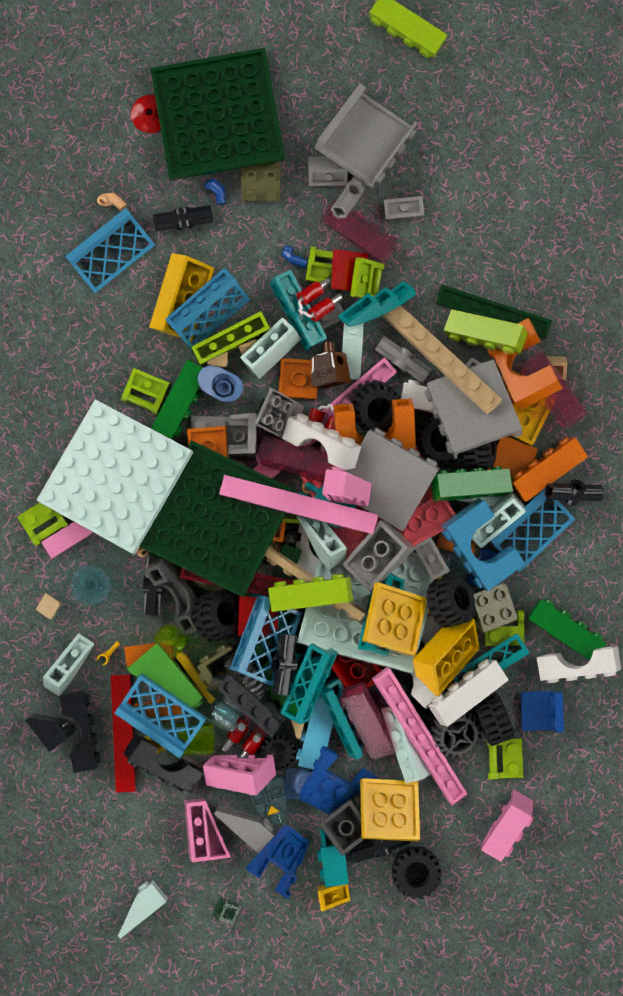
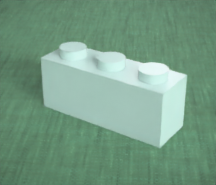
[240,317,301,379]

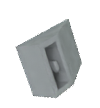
[254,388,304,439]

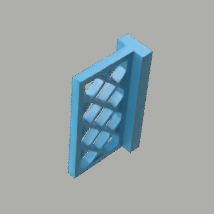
[65,208,155,293]
[165,268,250,350]
[489,489,575,573]
[229,595,302,687]
[114,673,207,758]

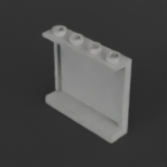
[315,84,417,188]
[425,359,522,459]
[345,428,440,531]

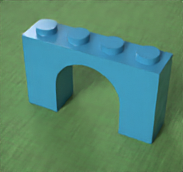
[441,498,525,591]

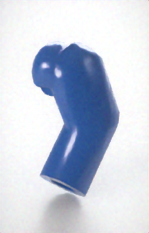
[205,178,226,205]
[281,246,308,268]

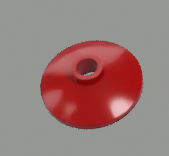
[131,95,161,133]

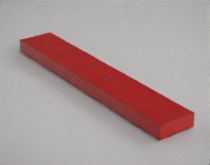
[110,674,136,792]

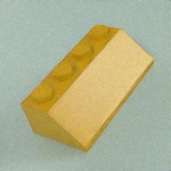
[149,253,214,341]
[413,618,479,696]

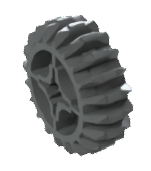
[223,652,267,700]
[430,710,482,759]

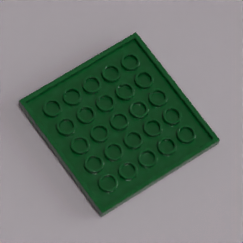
[150,48,285,181]
[139,440,297,598]

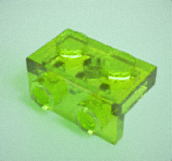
[154,624,187,657]
[176,723,215,755]

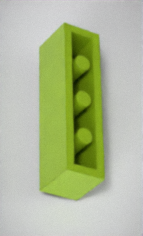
[369,0,447,59]
[444,309,528,355]
[192,311,270,366]
[268,574,353,612]

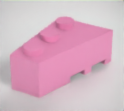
[322,467,372,507]
[203,755,276,795]
[481,789,534,862]
[184,798,231,862]

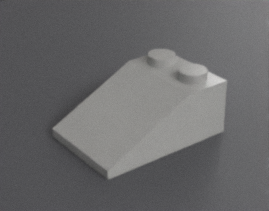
[342,520,415,592]
[214,805,275,853]

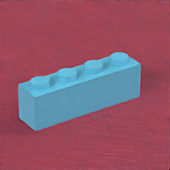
[295,692,337,770]

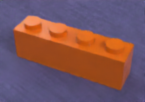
[511,436,588,502]

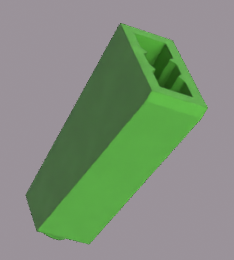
[127,642,204,709]

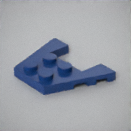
[299,745,378,814]
[245,824,309,900]

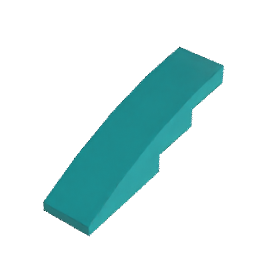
[338,281,416,327]

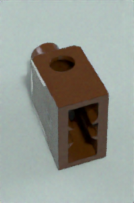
[311,342,351,389]

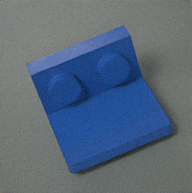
[521,691,564,732]

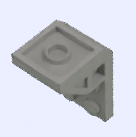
[191,413,257,457]

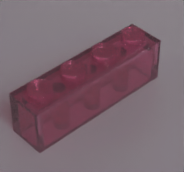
[321,199,398,264]
[521,350,588,428]
[256,435,336,483]
[340,681,394,760]

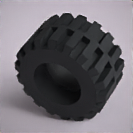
[349,380,399,431]
[416,417,462,465]
[462,440,497,469]
[426,574,476,628]
[192,590,239,642]
[474,692,514,746]
[392,846,442,899]

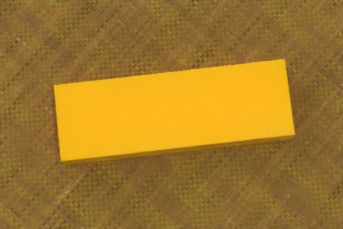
[175,651,216,703]

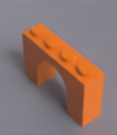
[487,318,563,410]
[333,398,416,450]
[124,640,183,722]

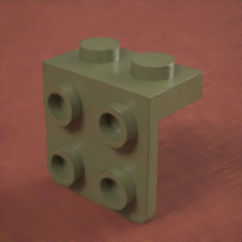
[241,161,281,201]
[472,583,517,633]
[197,643,234,686]

